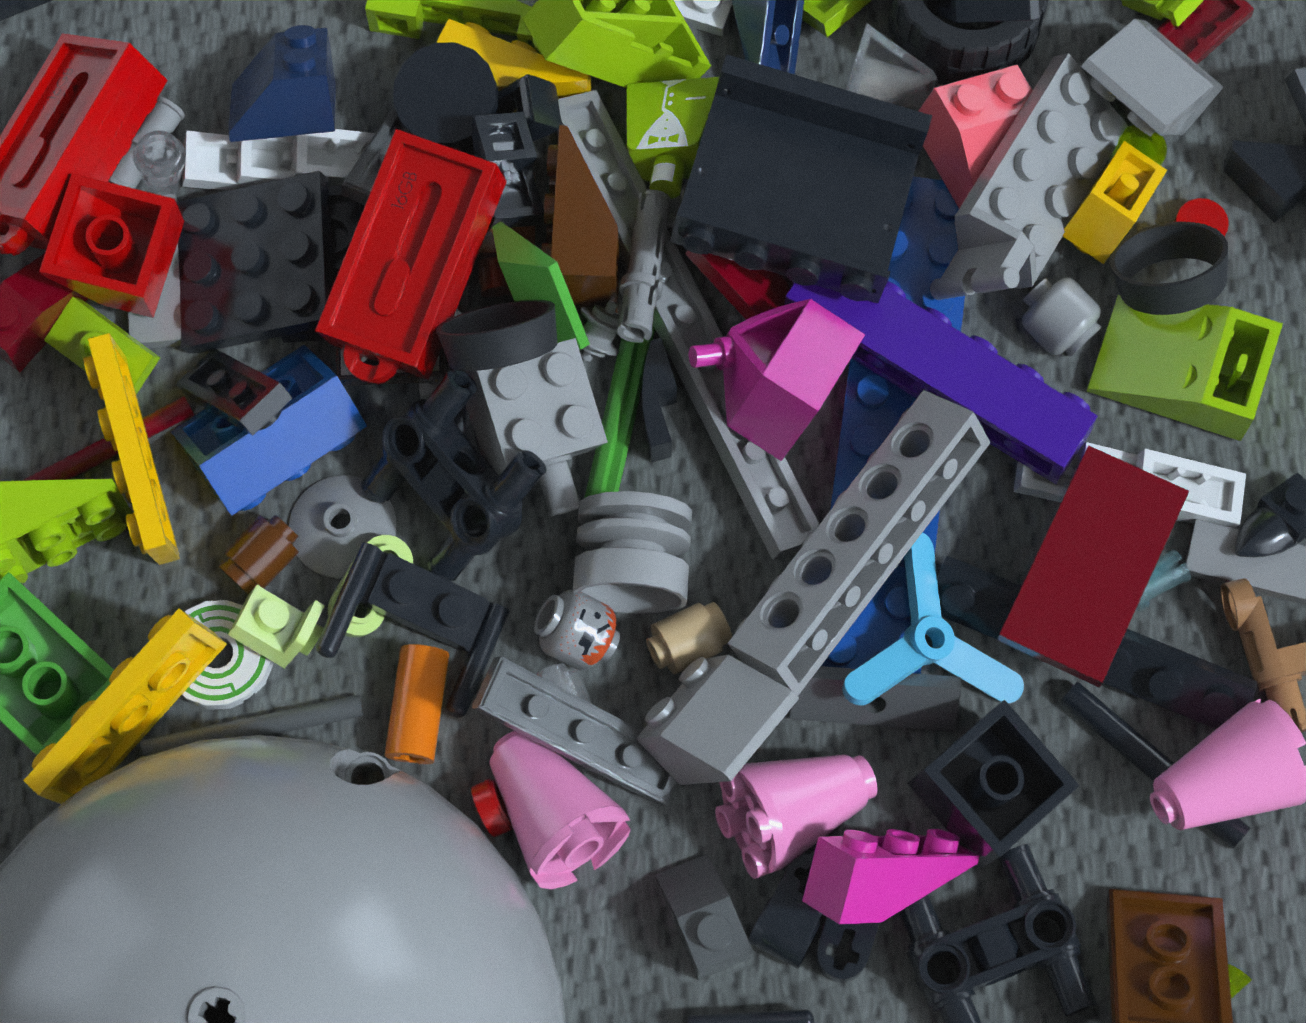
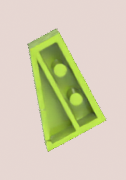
[522,0,711,88]

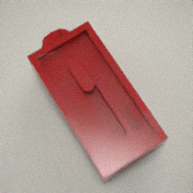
[0,33,168,256]
[315,129,507,384]

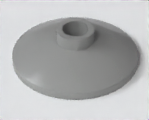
[289,475,397,579]

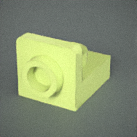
[228,585,325,669]

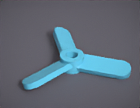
[842,533,1024,705]

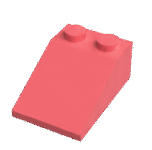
[918,65,1033,208]

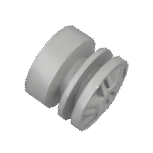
[573,491,692,614]

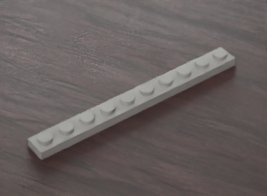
[556,90,819,560]

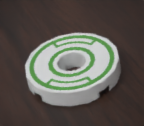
[181,600,273,710]

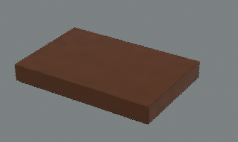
[1107,889,1233,1023]

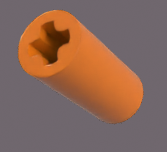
[384,644,449,764]

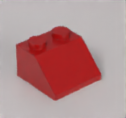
[39,173,184,318]

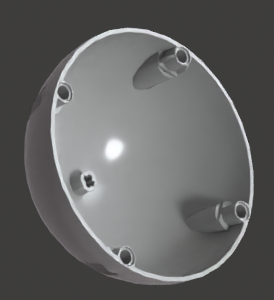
[0,735,565,1023]

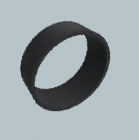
[1110,222,1228,315]
[436,300,557,371]

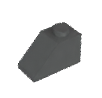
[655,854,752,980]

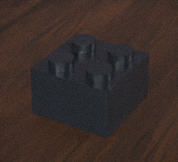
[907,699,1080,869]

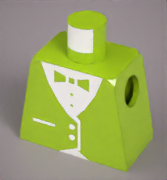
[626,77,719,199]

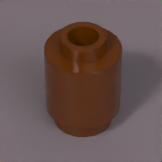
[218,515,299,595]

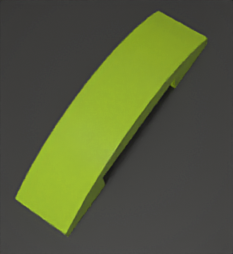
[365,0,542,55]

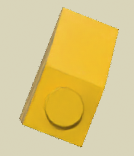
[1063,141,1167,264]

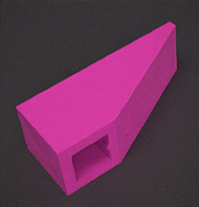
[802,829,980,924]

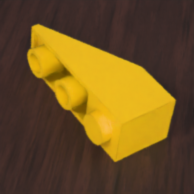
[436,18,591,99]

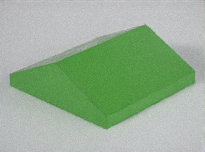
[492,221,590,350]

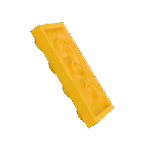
[83,333,180,565]
[23,608,227,804]

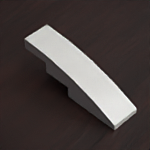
[182,129,375,190]
[1013,442,1246,527]

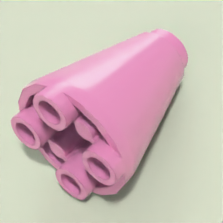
[715,755,877,879]

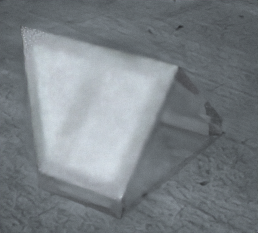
[845,23,937,109]

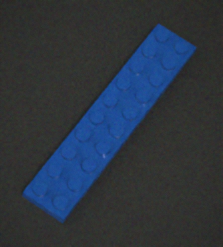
[821,177,965,674]

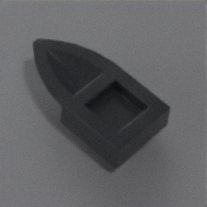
[1235,472,1306,558]

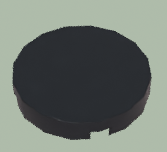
[393,42,498,148]

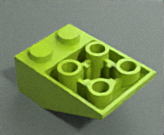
[1087,295,1283,441]
[0,479,133,584]

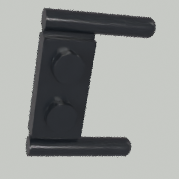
[316,542,510,718]

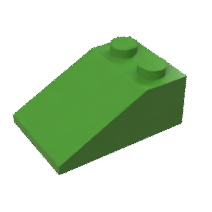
[0,572,114,756]

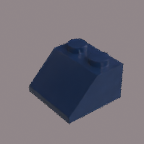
[228,25,336,142]

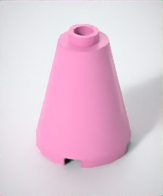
[1150,699,1306,830]
[489,731,631,889]

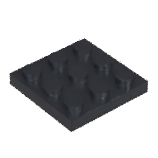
[177,171,333,354]

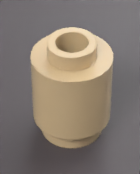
[646,602,732,674]

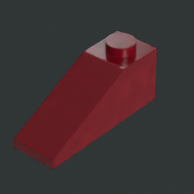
[0,253,89,373]

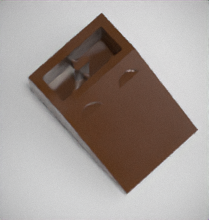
[541,125,620,314]

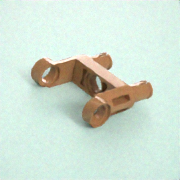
[1220,578,1306,733]

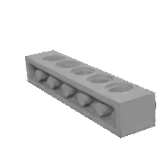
[728,390,990,696]

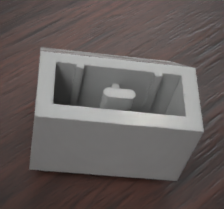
[1081,19,1223,136]

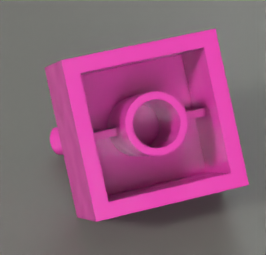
[688,299,865,461]

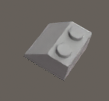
[636,655,799,785]

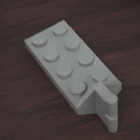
[930,53,1128,300]

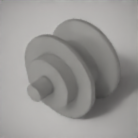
[580,300,620,362]

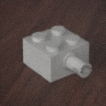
[465,338,608,518]

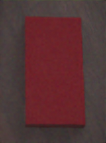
[997,445,1189,688]

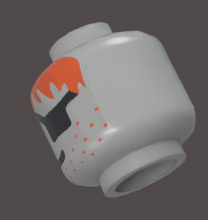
[534,589,620,670]

